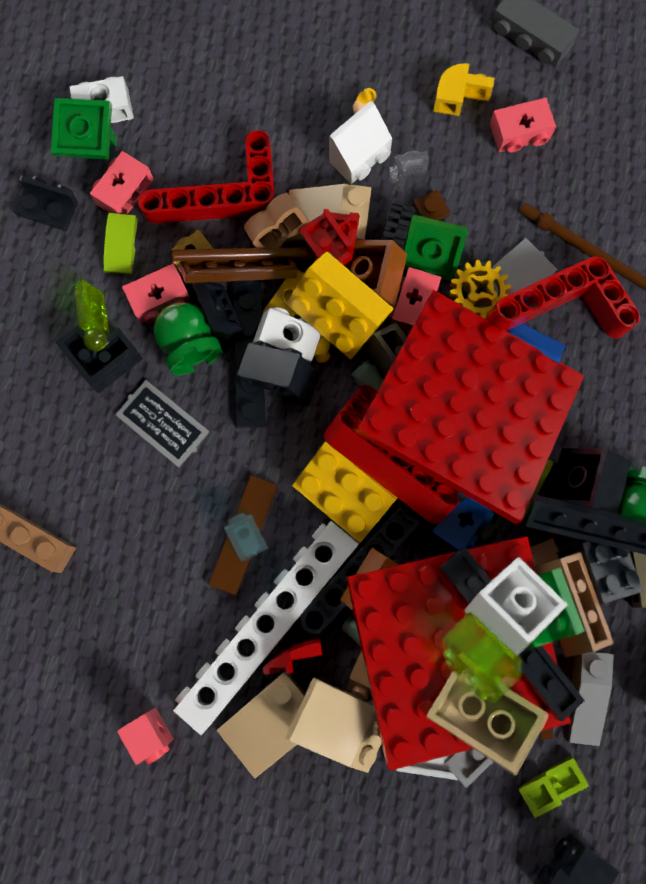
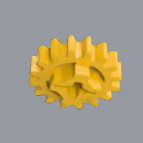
[449,260,512,319]

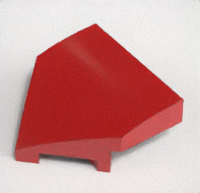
[299,209,360,265]
[263,636,322,674]

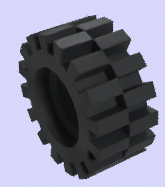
[382,201,415,250]

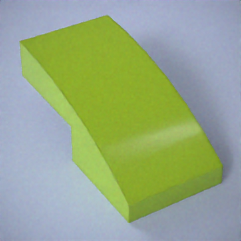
[104,213,138,275]
[519,755,589,818]

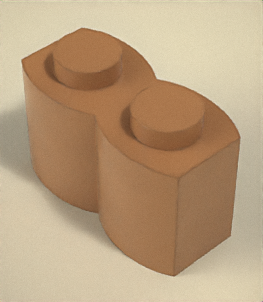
[244,193,308,248]

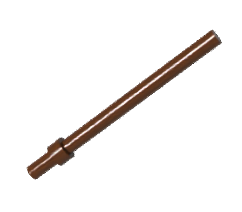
[519,202,646,291]
[171,244,318,262]

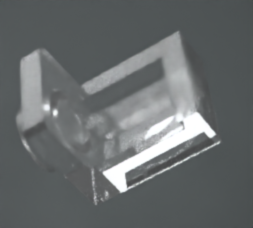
[389,150,429,192]

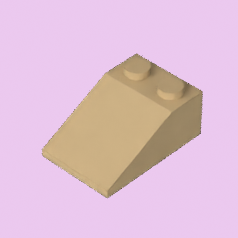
[284,184,372,245]
[427,660,548,776]
[216,671,305,779]
[285,678,381,773]

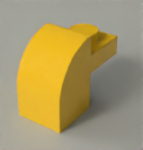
[433,63,495,116]

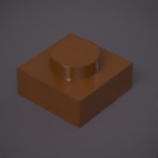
[413,189,450,221]

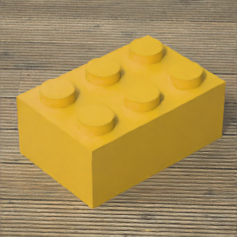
[286,252,394,360]
[292,441,398,543]

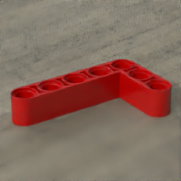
[138,130,275,224]
[486,256,640,339]
[324,385,459,524]

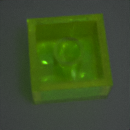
[442,611,522,704]

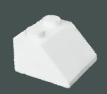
[329,101,392,184]
[464,557,568,660]

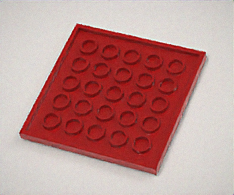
[355,289,584,524]
[346,536,571,771]

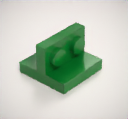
[51,98,117,159]
[404,214,469,281]
[525,568,585,650]

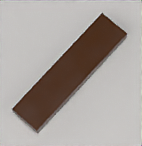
[180,259,298,283]
[209,475,278,596]

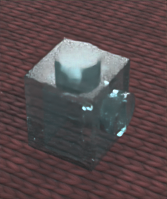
[224,513,269,562]

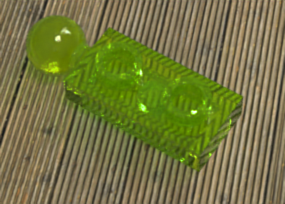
[74,279,109,351]

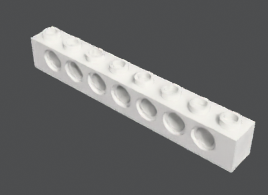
[173,521,359,735]

